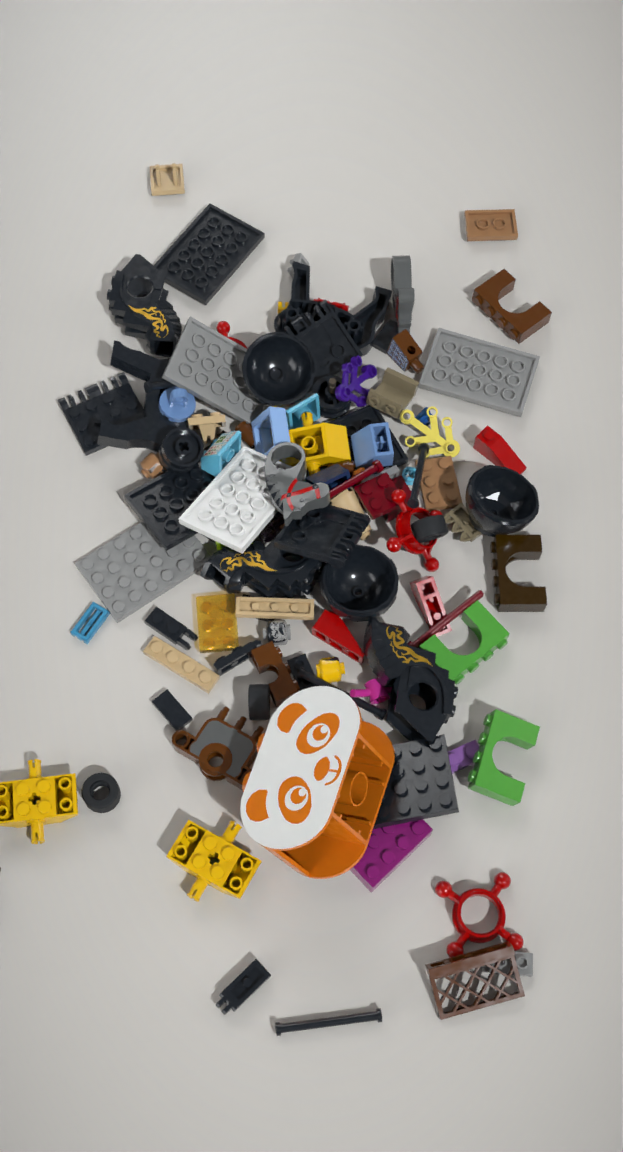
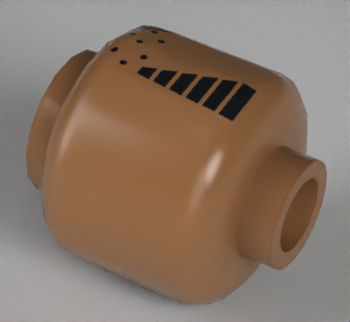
[140,452,167,479]

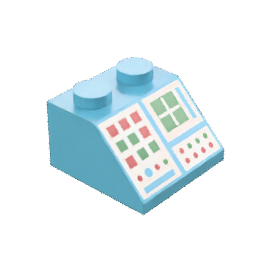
[281,393,320,430]
[200,430,241,477]

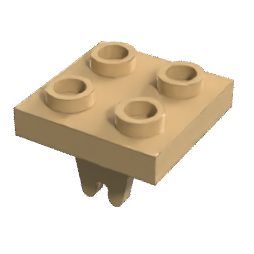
[150,163,185,196]
[188,412,226,444]

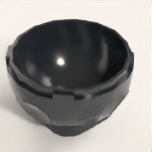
[320,545,399,622]

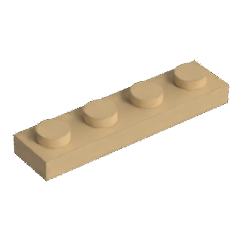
[235,596,314,620]
[143,636,220,694]

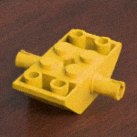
[279,412,351,476]
[0,759,78,844]
[166,819,262,902]

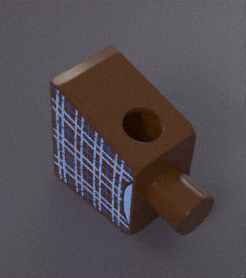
[387,329,424,374]

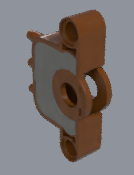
[172,706,264,791]

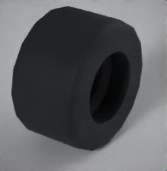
[411,515,448,543]
[248,684,270,720]
[81,772,121,813]

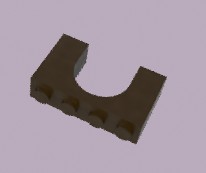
[490,535,547,612]

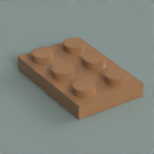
[464,209,518,241]
[415,456,463,512]

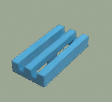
[70,602,110,644]

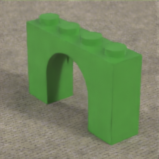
[419,600,510,685]
[468,709,540,806]

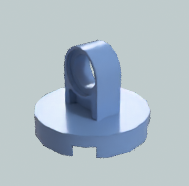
[159,387,196,423]

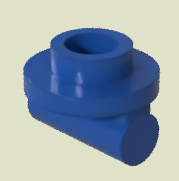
[415,407,432,426]

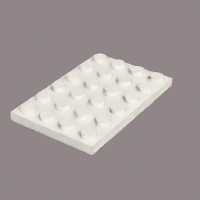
[179,446,306,554]

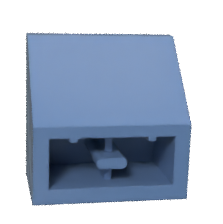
[350,422,394,469]

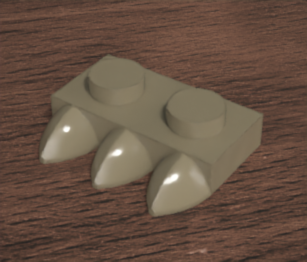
[444,503,482,542]

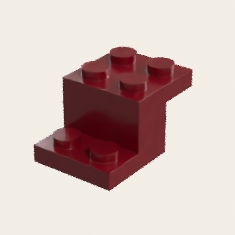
[354,472,419,523]

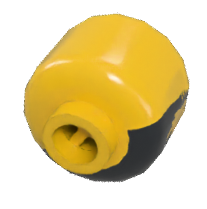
[316,656,345,683]

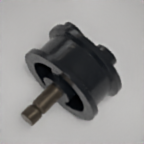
[312,375,351,419]

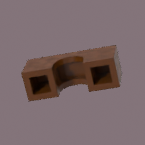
[251,641,300,708]

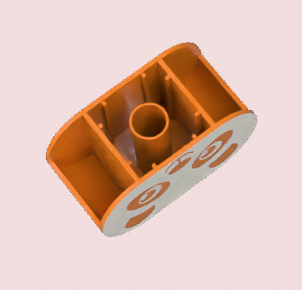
[240,686,395,879]

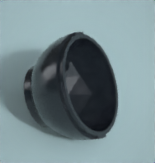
[465,465,539,537]

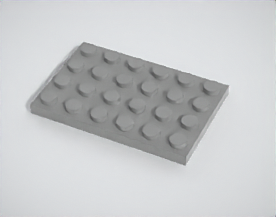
[162,316,269,427]
[418,328,540,417]
[75,522,211,623]

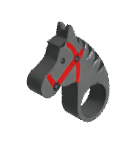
[391,255,415,334]
[264,442,330,527]

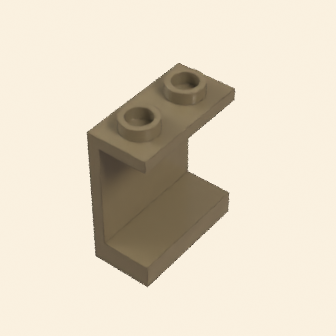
[366,367,419,419]

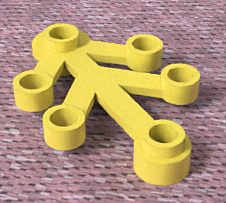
[400,406,460,458]

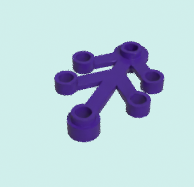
[335,356,377,407]

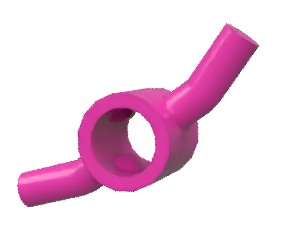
[350,678,392,704]

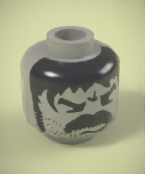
[263,620,291,646]

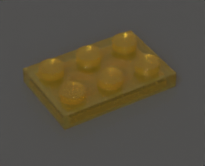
[196,593,239,653]

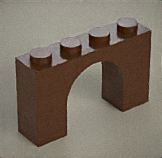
[472,269,552,344]

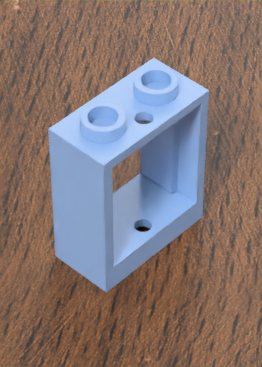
[251,406,290,456]

